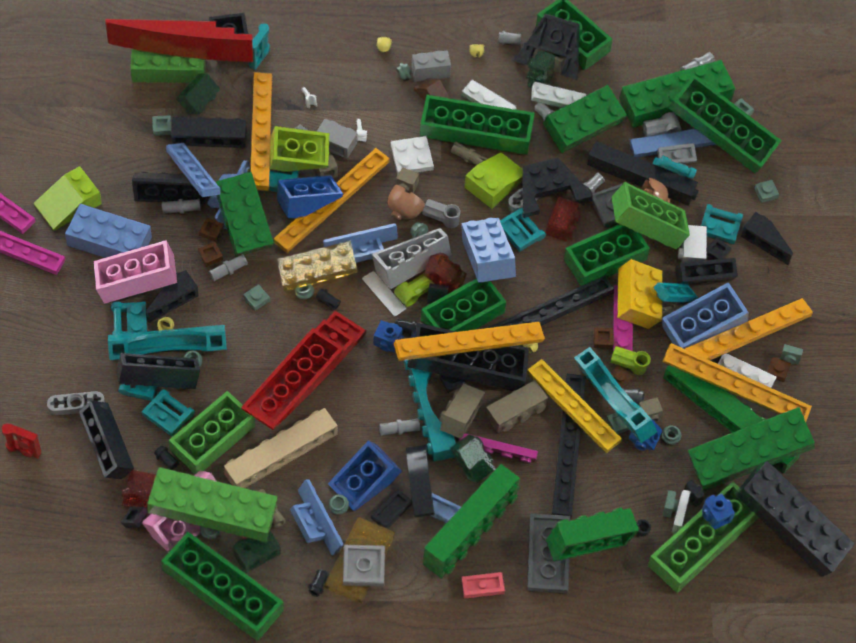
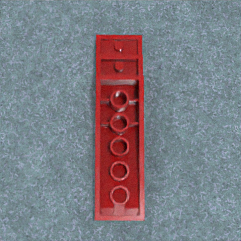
[105,19,253,62]
[241,311,366,430]

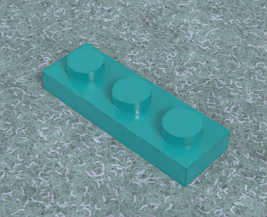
[653,282,698,303]

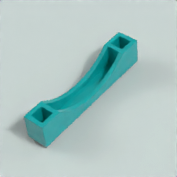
[108,325,227,360]
[574,347,657,443]
[404,360,457,462]

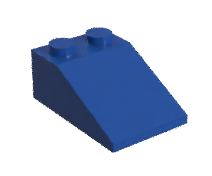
[277,175,343,219]
[328,440,402,511]

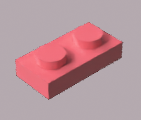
[461,572,505,599]

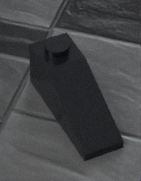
[741,212,793,265]
[146,270,199,323]

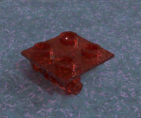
[121,470,157,511]

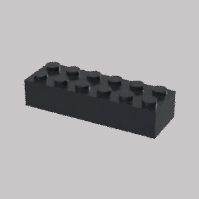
[407,323,529,391]
[734,461,855,577]

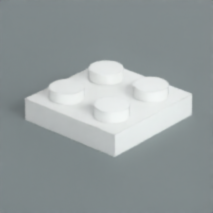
[390,136,434,175]

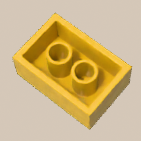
[617,259,662,329]

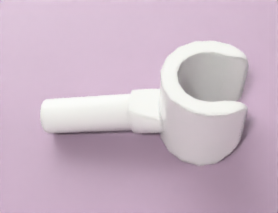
[302,87,317,108]
[356,119,367,142]

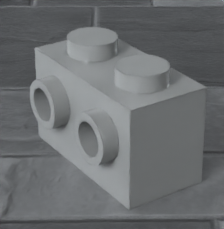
[412,50,451,82]
[317,119,358,159]

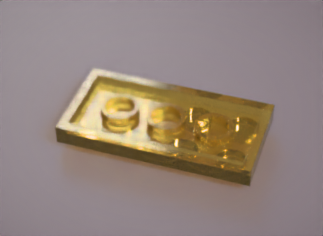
[277,241,358,291]
[325,517,395,603]

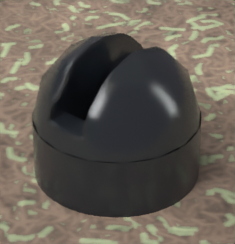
[636,519,651,537]

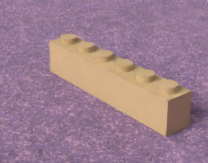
[224,408,338,488]

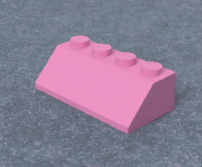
[142,470,216,552]

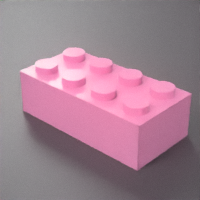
[94,240,177,304]

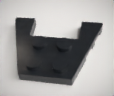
[513,14,580,80]
[523,157,593,218]

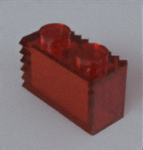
[546,197,581,241]
[424,252,467,294]

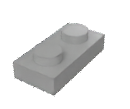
[657,143,697,164]

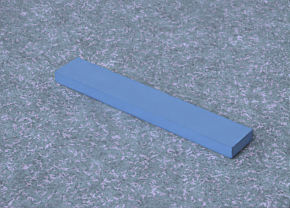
[630,129,715,158]
[166,143,220,197]

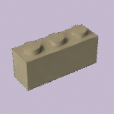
[485,380,548,434]
[439,384,485,439]

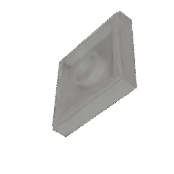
[343,545,385,586]

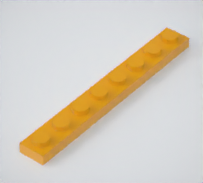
[250,72,272,191]
[273,148,389,253]
[685,298,813,360]
[394,322,545,361]
[663,343,812,421]

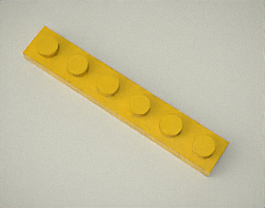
[527,359,622,453]

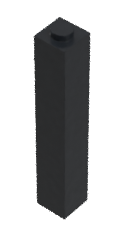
[587,141,699,206]

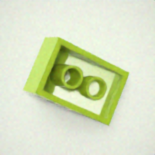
[270,126,329,171]
[464,153,523,209]
[34,166,102,231]

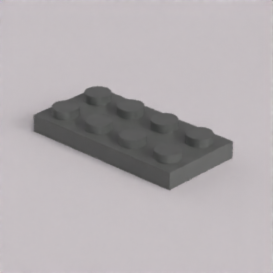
[527,514,570,593]

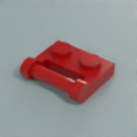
[1,423,41,459]

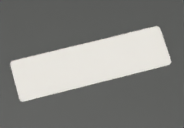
[362,271,406,316]

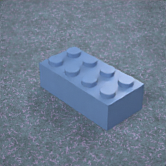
[65,204,152,258]
[462,218,516,283]
[662,282,749,349]

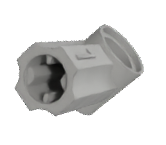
[643,112,681,137]
[423,199,460,228]

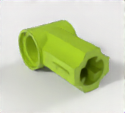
[394,273,434,307]
[610,346,651,375]

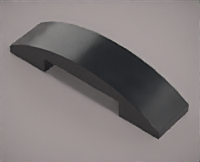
[406,445,435,517]

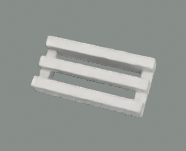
[672,490,690,534]

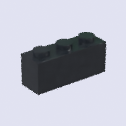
[675,258,738,285]

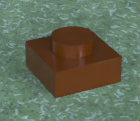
[199,218,224,242]
[198,242,223,267]
[594,327,614,349]
[767,357,791,382]
[611,365,633,389]

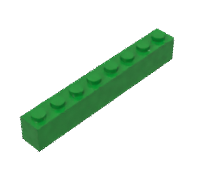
[663,365,800,474]

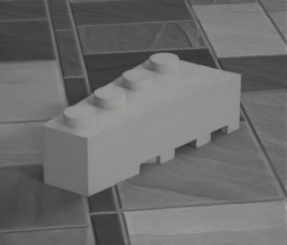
[372,228,452,289]

